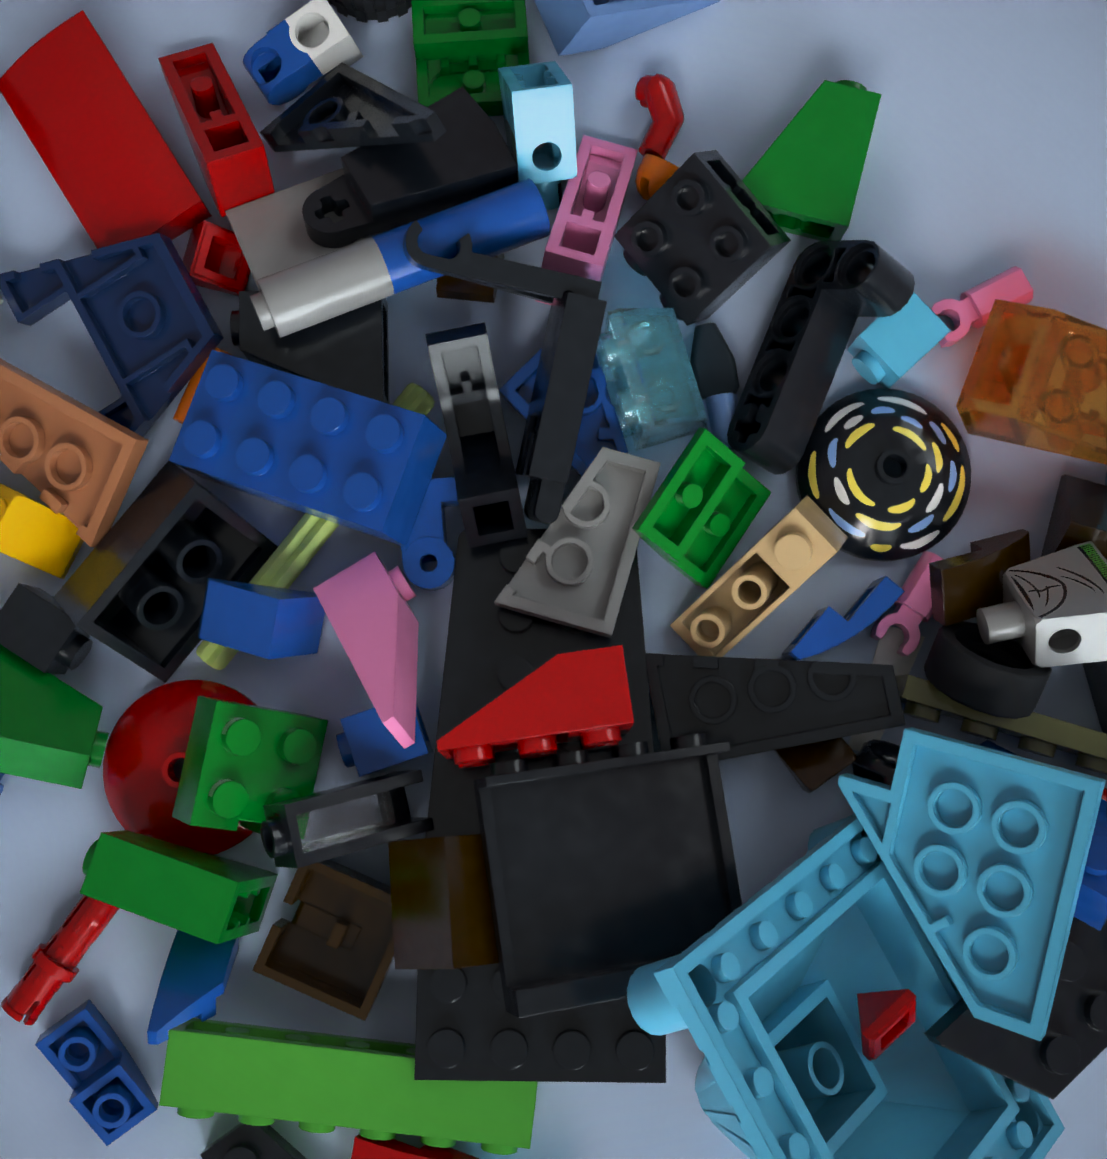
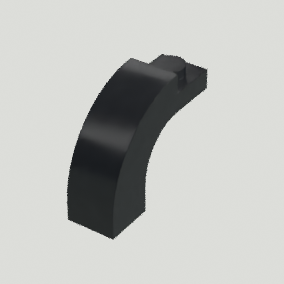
[425,322,528,548]

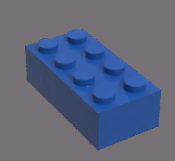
[169,349,447,547]

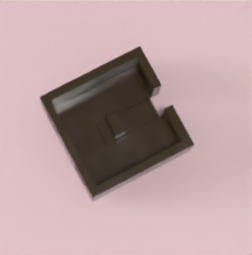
[252,859,394,1021]

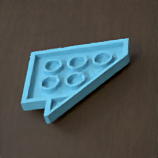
[838,727,1106,1041]

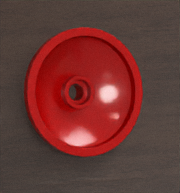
[103,680,257,855]

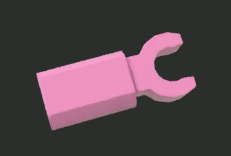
[930,266,1033,348]
[871,551,943,657]

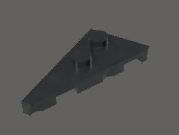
[260,63,447,152]

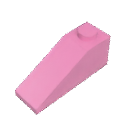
[535,135,638,305]
[313,551,419,749]

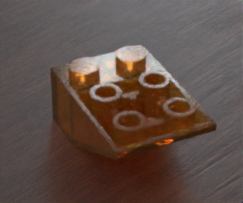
[956,299,1107,464]

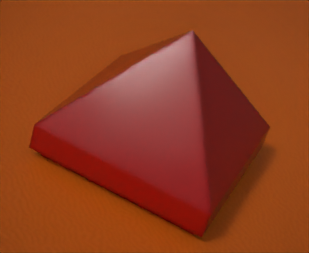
[857,989,916,1061]

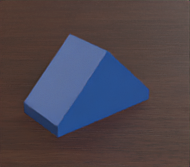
[198,578,325,660]

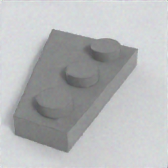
[494,447,661,638]

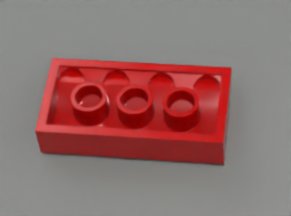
[0,10,212,249]

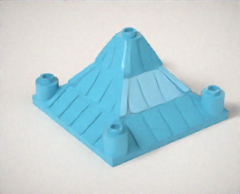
[627,813,1065,1159]

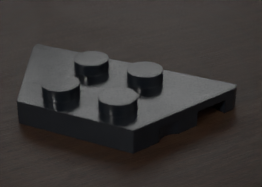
[924,917,1107,1099]

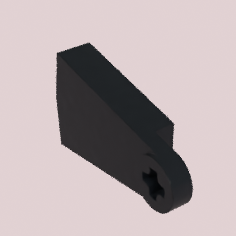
[302,87,518,248]

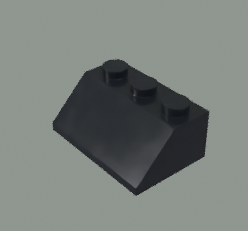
[54,461,278,683]

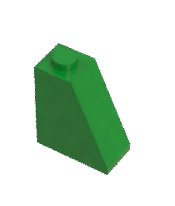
[742,80,882,241]
[0,644,109,789]
[80,830,278,944]

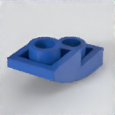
[35,999,159,1146]

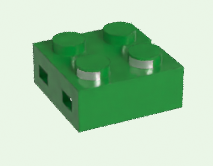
[172,696,328,839]

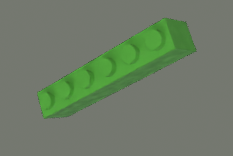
[159,1018,538,1155]

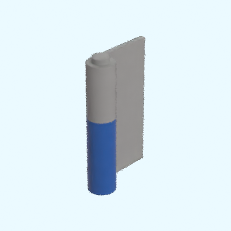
[225,168,551,338]

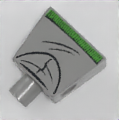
[976,541,1107,668]

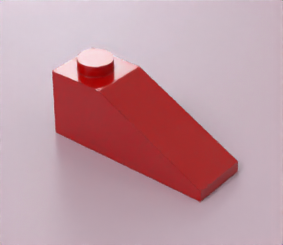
[158,43,275,218]

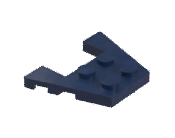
[0,233,224,437]

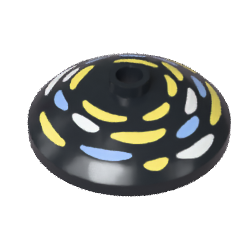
[796,388,971,561]

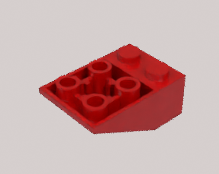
[436,645,634,768]

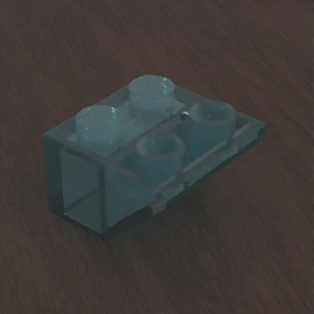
[596,308,708,451]

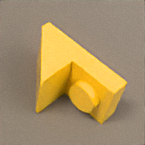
[0,483,84,579]

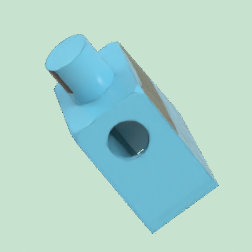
[498,61,577,210]

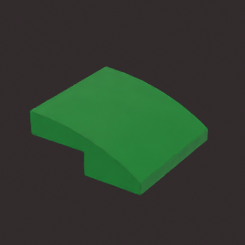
[411,0,530,116]
[632,427,771,589]

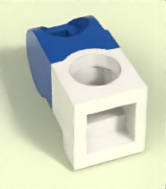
[243,0,364,105]

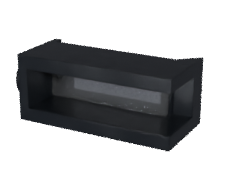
[260,769,434,868]

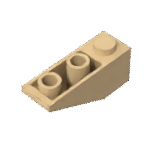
[670,495,848,657]

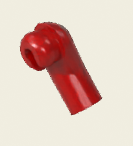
[635,74,684,160]

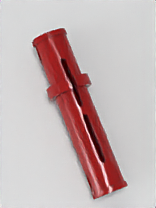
[1,895,120,1025]

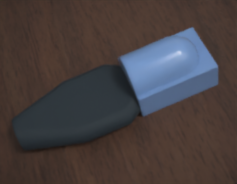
[689,323,740,450]

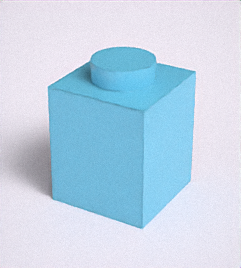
[847,292,951,389]

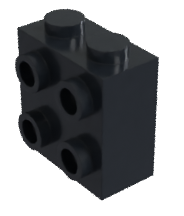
[614,150,791,326]

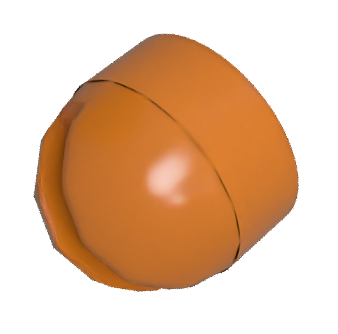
[635,154,679,200]

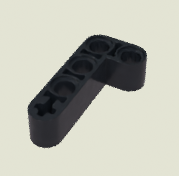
[727,240,915,475]

